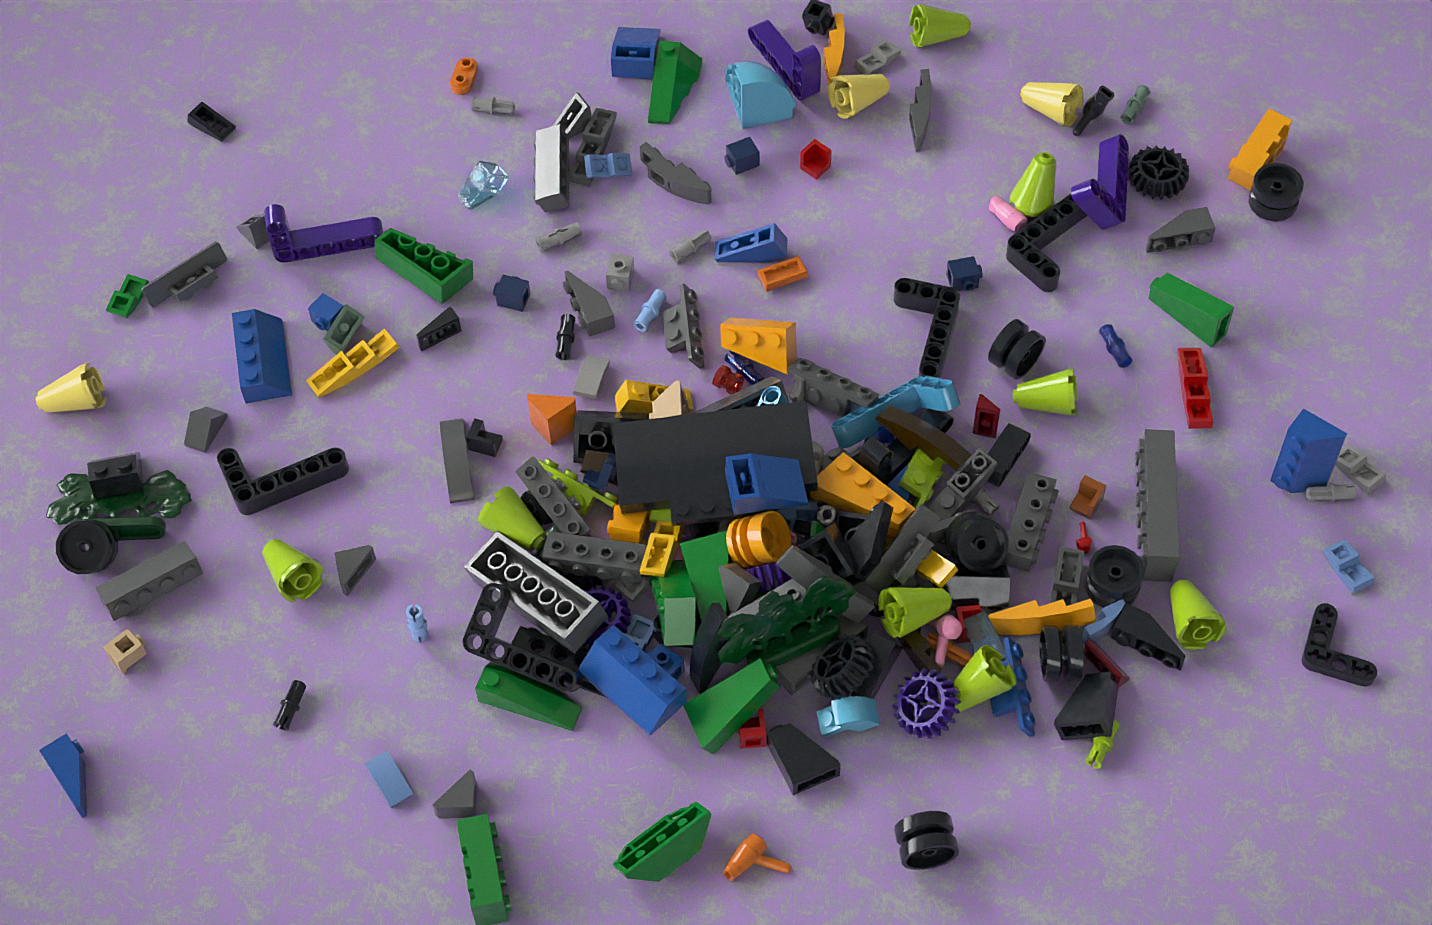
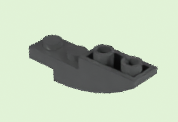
[640,142,712,205]
[927,447,998,521]

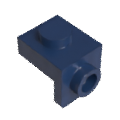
[582,454,617,491]

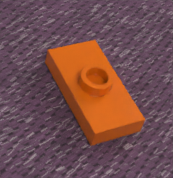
[757,256,808,292]

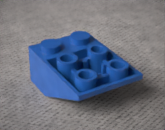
[610,27,661,79]
[725,453,808,515]

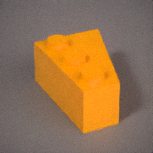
[1228,109,1292,190]
[720,318,797,374]
[607,504,651,545]

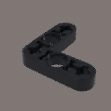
[1301,603,1377,687]

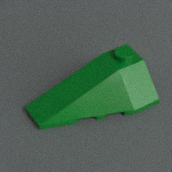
[648,40,702,124]
[475,657,582,731]

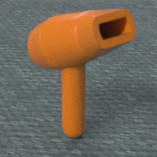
[722,833,791,881]

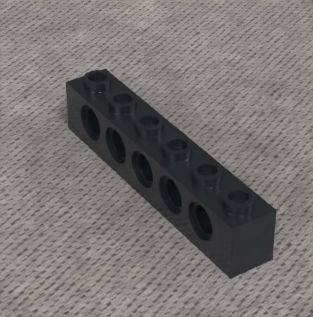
[511,626,607,698]

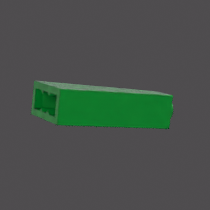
[1148,273,1234,348]
[680,531,731,622]
[684,658,780,754]

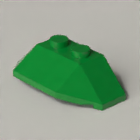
[613,801,712,882]

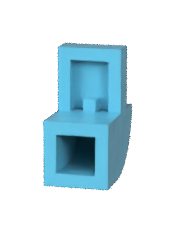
[817,696,880,737]

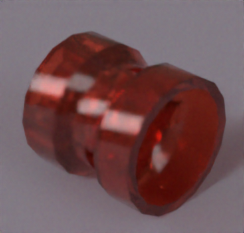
[712,365,745,395]

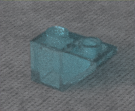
[456,161,509,210]

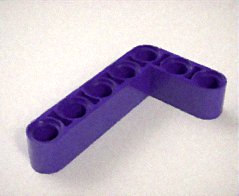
[748,20,821,101]
[1071,134,1129,230]
[264,204,383,263]

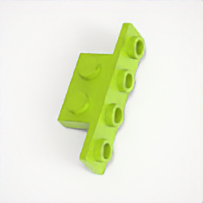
[898,448,947,508]
[537,458,620,519]

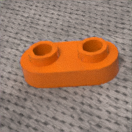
[450,57,478,95]

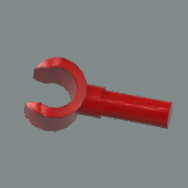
[1076,521,1092,553]

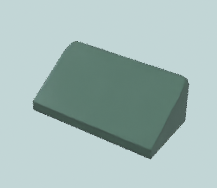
[323,304,365,355]

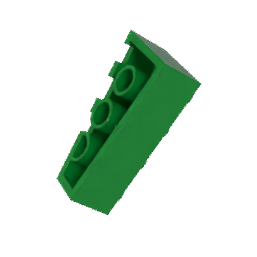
[375,228,473,304]
[649,560,696,646]
[456,813,512,925]

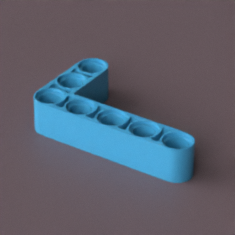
[831,376,960,448]

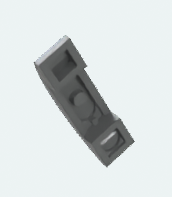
[440,418,474,504]

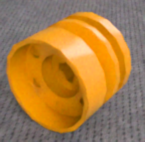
[726,511,792,570]

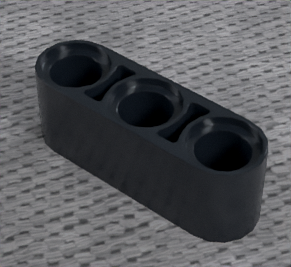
[987,423,1031,487]

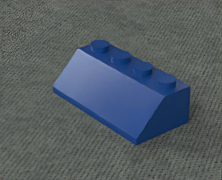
[232,309,292,403]
[1270,408,1347,493]
[578,625,687,736]

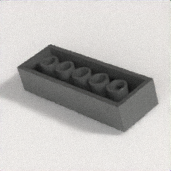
[1135,429,1179,582]
[464,531,608,654]

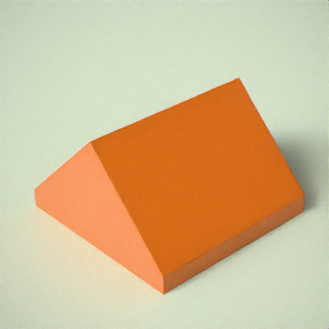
[527,394,577,445]

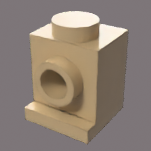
[103,629,147,675]

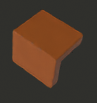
[1070,475,1107,519]

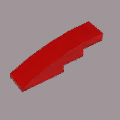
[1177,348,1214,429]

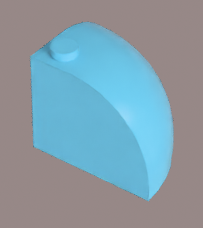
[725,61,796,129]

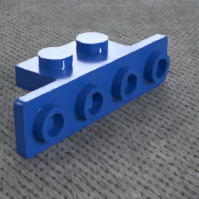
[990,637,1036,737]

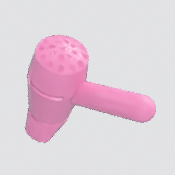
[989,195,1041,233]
[929,614,962,668]

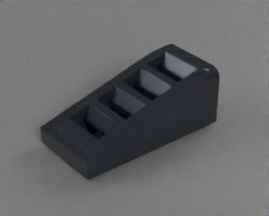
[187,102,236,142]
[416,307,462,351]

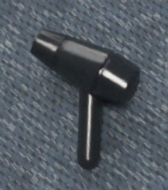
[1073,85,1114,136]

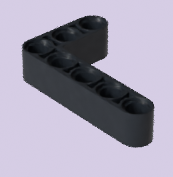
[1006,194,1088,292]
[893,278,960,378]
[859,409,954,486]
[217,447,349,515]
[463,583,583,692]

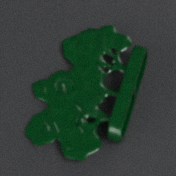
[46,470,192,541]
[717,576,856,667]

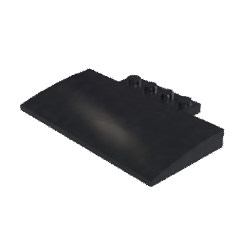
[613,401,818,526]

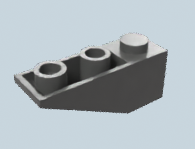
[1145,207,1215,253]
[563,271,615,337]

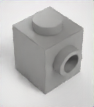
[606,253,634,291]

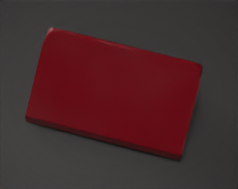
[973,394,1000,438]
[1083,640,1130,688]

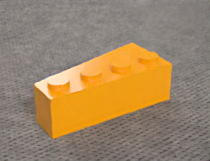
[810,452,916,538]

